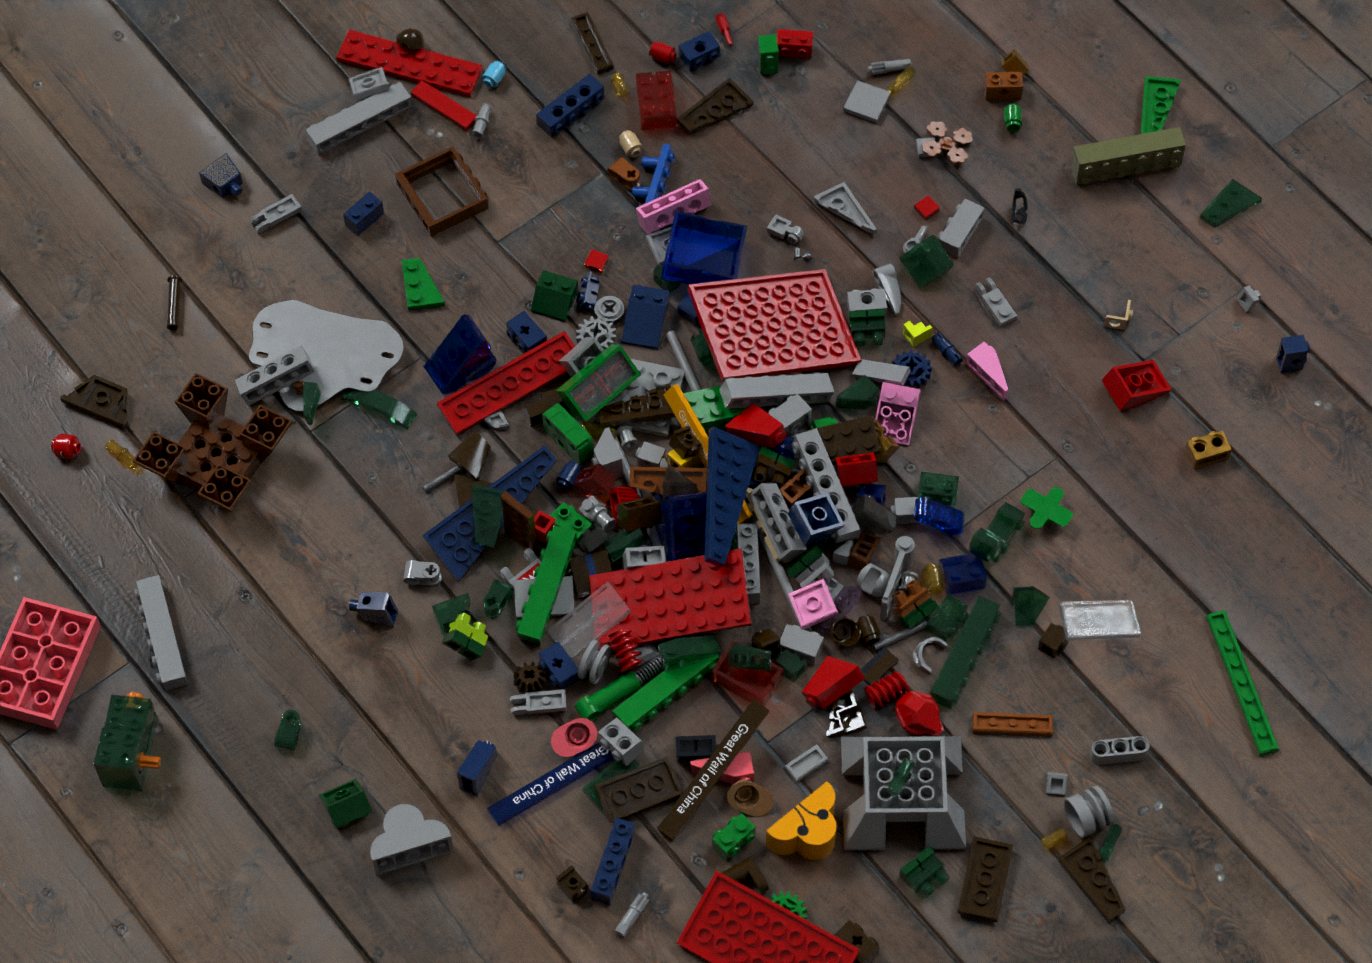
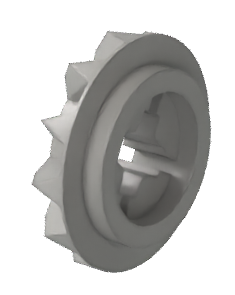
[595,296,624,323]

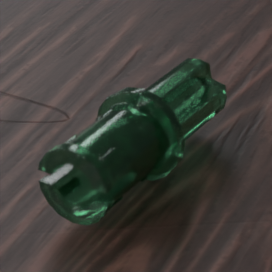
[888,758,915,796]

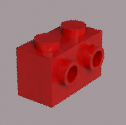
[777,29,813,59]
[836,453,878,487]

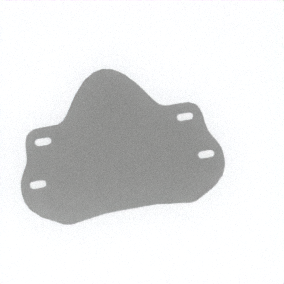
[249,300,404,411]

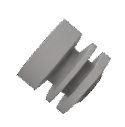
[1063,785,1115,838]

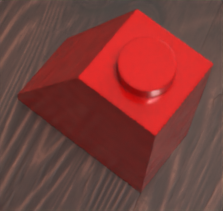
[725,403,787,448]
[802,656,865,709]

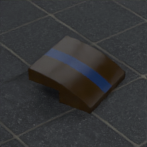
[569,550,612,599]

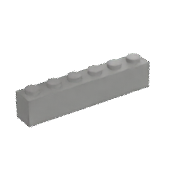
[306,82,412,155]
[719,373,834,409]
[134,575,188,691]

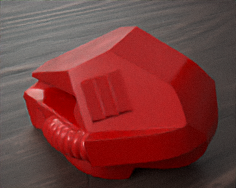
[895,691,944,736]

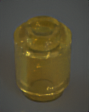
[922,563,945,593]

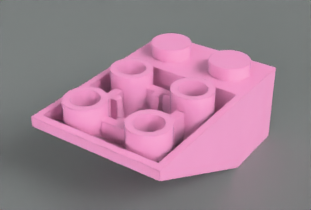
[875,382,921,445]

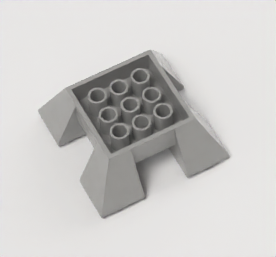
[841,736,966,850]

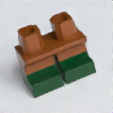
[892,580,939,628]

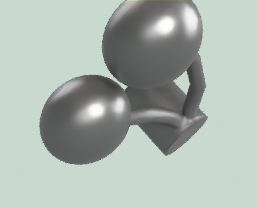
[794,248,812,261]

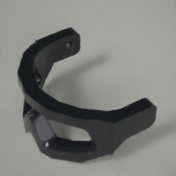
[1012,188,1028,224]

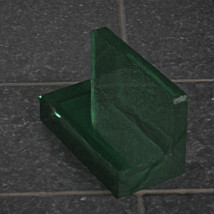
[602,528,646,562]

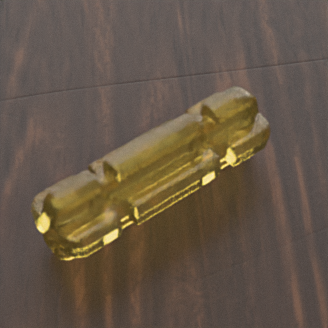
[888,66,915,95]

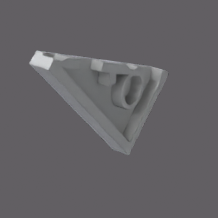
[814,182,877,235]

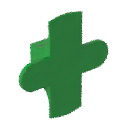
[1020,487,1074,529]

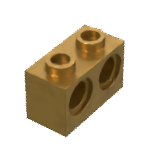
[1185,431,1232,469]

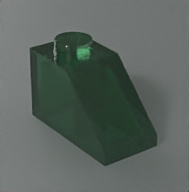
[836,375,880,410]
[432,593,471,634]

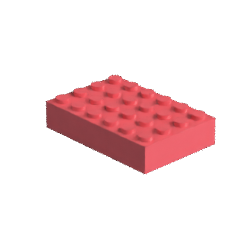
[0,597,101,730]

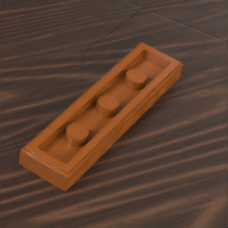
[972,712,1053,736]

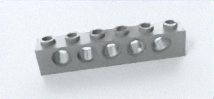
[792,428,860,543]

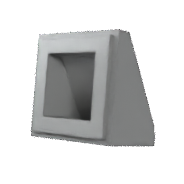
[833,540,853,565]
[1046,772,1068,795]

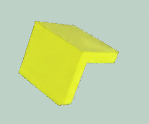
[903,321,933,347]

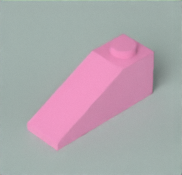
[966,342,1008,401]

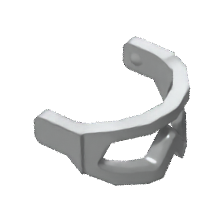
[912,637,948,674]

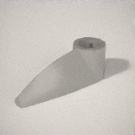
[872,264,901,315]

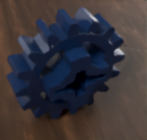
[892,349,932,388]

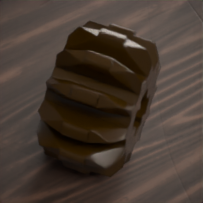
[513,661,546,693]

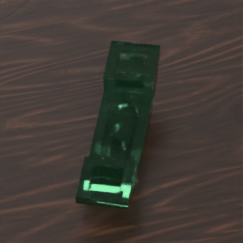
[342,388,417,429]

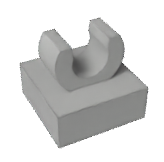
[1236,286,1262,313]
[825,577,844,601]

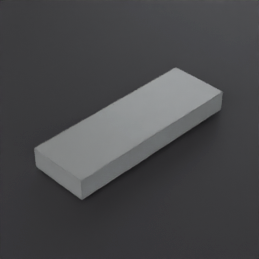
[853,359,911,386]

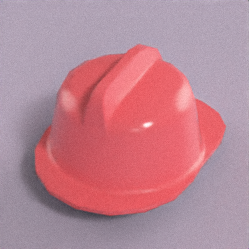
[551,718,597,757]

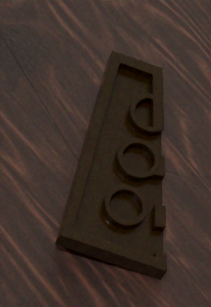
[598,383,676,428]

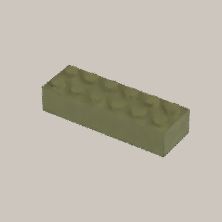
[1070,127,1186,185]

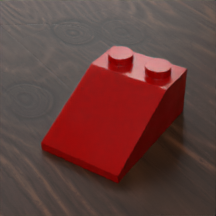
[1101,360,1172,411]

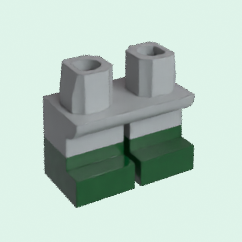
[786,544,834,588]

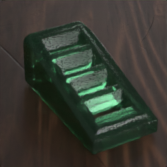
[303,382,321,425]
[728,643,771,671]

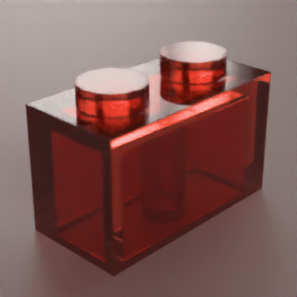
[573,463,617,497]

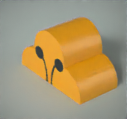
[766,781,836,860]

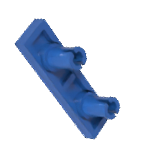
[632,144,675,204]

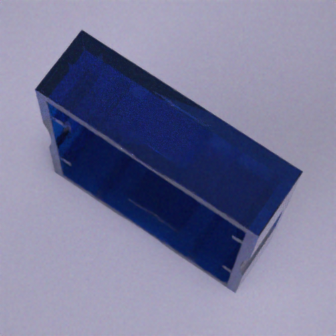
[661,211,747,284]

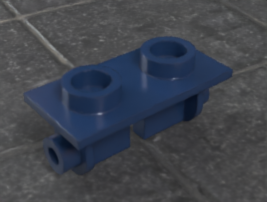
[576,271,600,311]

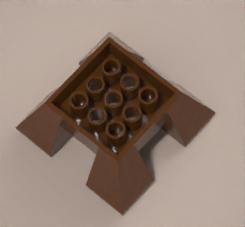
[132,373,293,512]

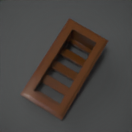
[847,531,881,571]

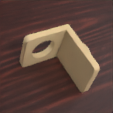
[1104,300,1133,330]

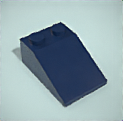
[621,284,670,349]

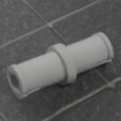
[472,104,492,139]

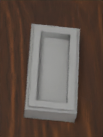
[784,745,829,783]

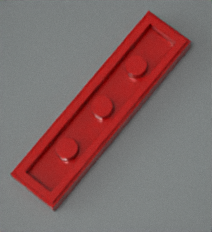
[410,80,477,131]

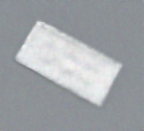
[548,581,632,660]
[1058,600,1141,640]

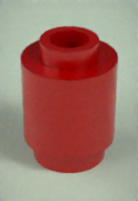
[649,42,677,65]

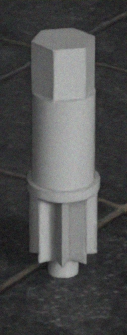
[868,59,911,75]
[615,892,649,938]

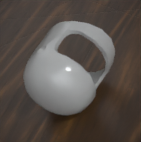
[856,563,890,597]

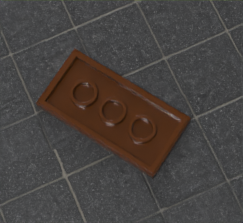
[501,491,538,553]

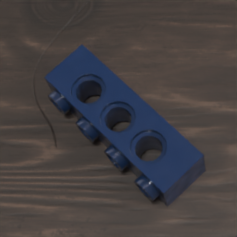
[536,73,605,137]
[590,818,636,905]

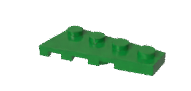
[1140,76,1181,134]

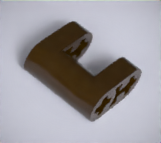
[722,857,769,894]

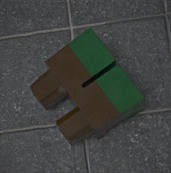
[752,446,795,489]

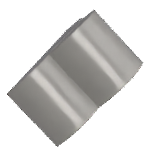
[370,804,454,876]

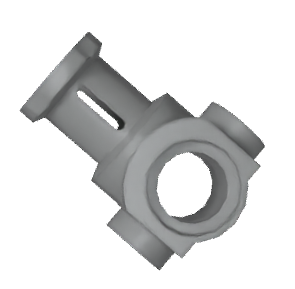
[579,495,617,533]

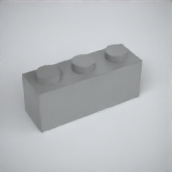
[937,199,984,258]

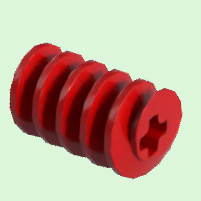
[608,629,643,673]
[864,671,910,709]

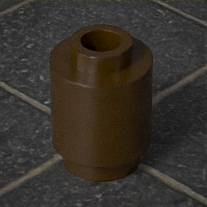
[856,615,881,645]

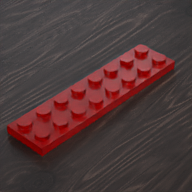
[336,29,483,97]
[436,331,575,436]

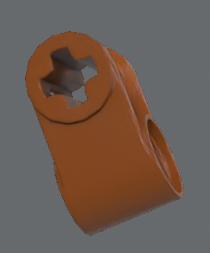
[607,157,641,191]

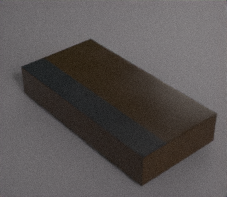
[861,647,899,686]

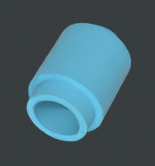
[482,61,506,88]

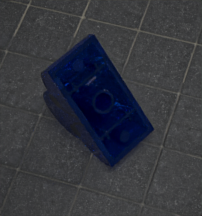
[423,314,497,394]
[657,492,707,562]

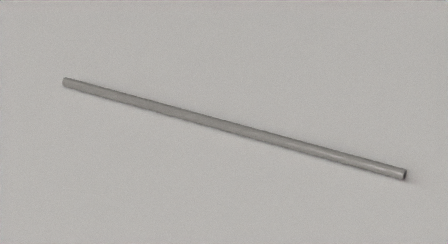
[666,331,811,632]

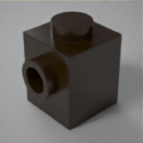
[1038,623,1069,659]

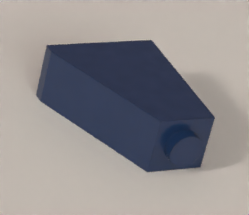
[457,740,497,796]

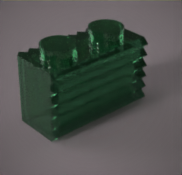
[926,594,969,642]

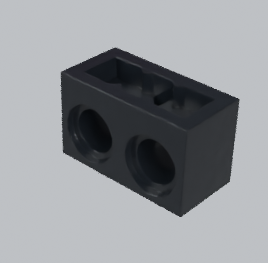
[674,735,716,758]

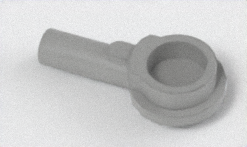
[903,226,928,257]

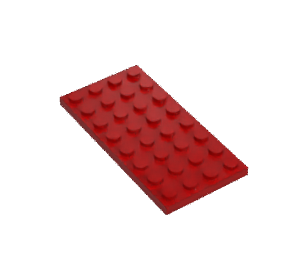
[589,549,752,651]
[677,871,861,963]

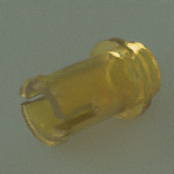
[610,72,629,96]
[1041,828,1068,851]

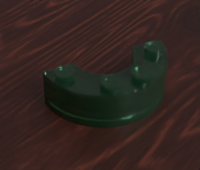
[969,502,1026,564]

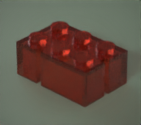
[635,70,677,130]
[712,641,784,707]

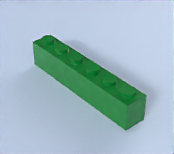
[515,525,577,645]
[612,640,719,732]

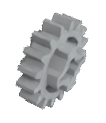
[576,316,616,350]

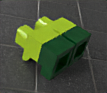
[442,613,488,661]

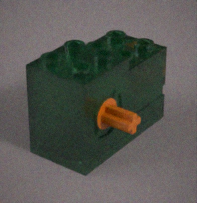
[94,692,161,791]

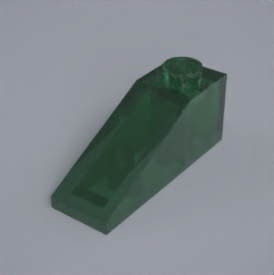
[658,635,721,672]

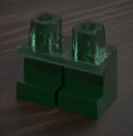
[848,309,886,347]
[899,846,949,897]

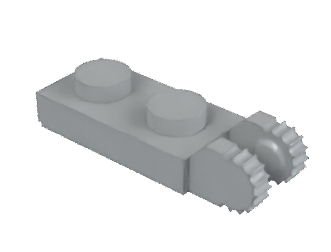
[249,194,302,233]
[976,278,1017,326]
[510,690,567,715]

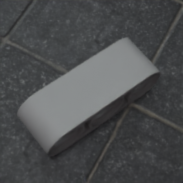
[1090,736,1149,765]

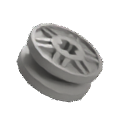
[578,640,612,684]

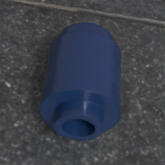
[556,461,582,490]

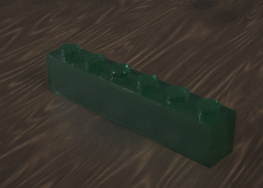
[930,596,1002,709]

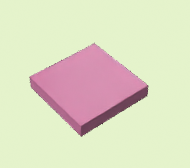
[788,579,839,630]

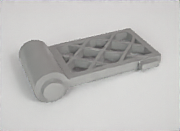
[880,536,915,621]

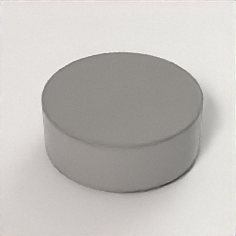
[653,370,672,389]

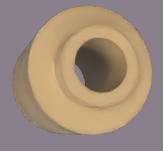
[619,130,643,158]

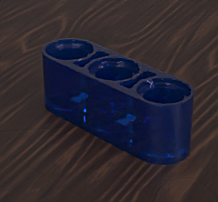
[914,497,965,535]

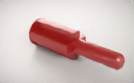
[715,13,733,46]

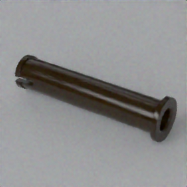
[167,275,182,330]

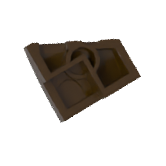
[448,430,491,481]
[826,689,867,738]

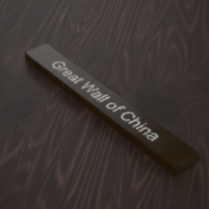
[657,699,770,841]

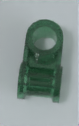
[483,579,514,619]
[274,710,302,751]

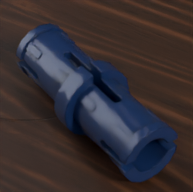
[931,332,963,367]

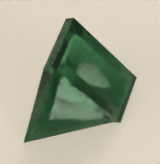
[1012,586,1050,626]

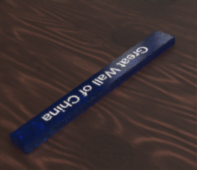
[487,743,614,826]

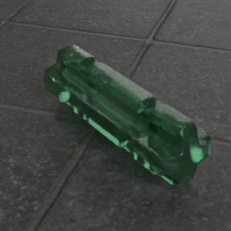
[1099,823,1122,862]

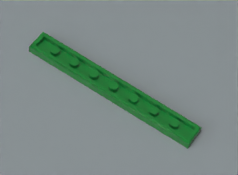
[1206,610,1279,756]

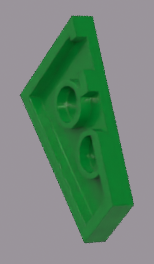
[402,258,445,311]

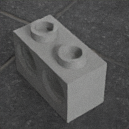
[622,546,666,569]
[598,718,645,766]

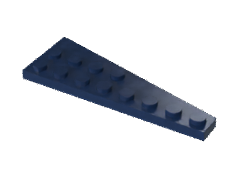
[704,427,759,567]
[422,445,557,581]

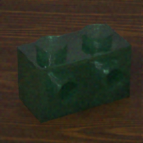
[918,472,959,506]

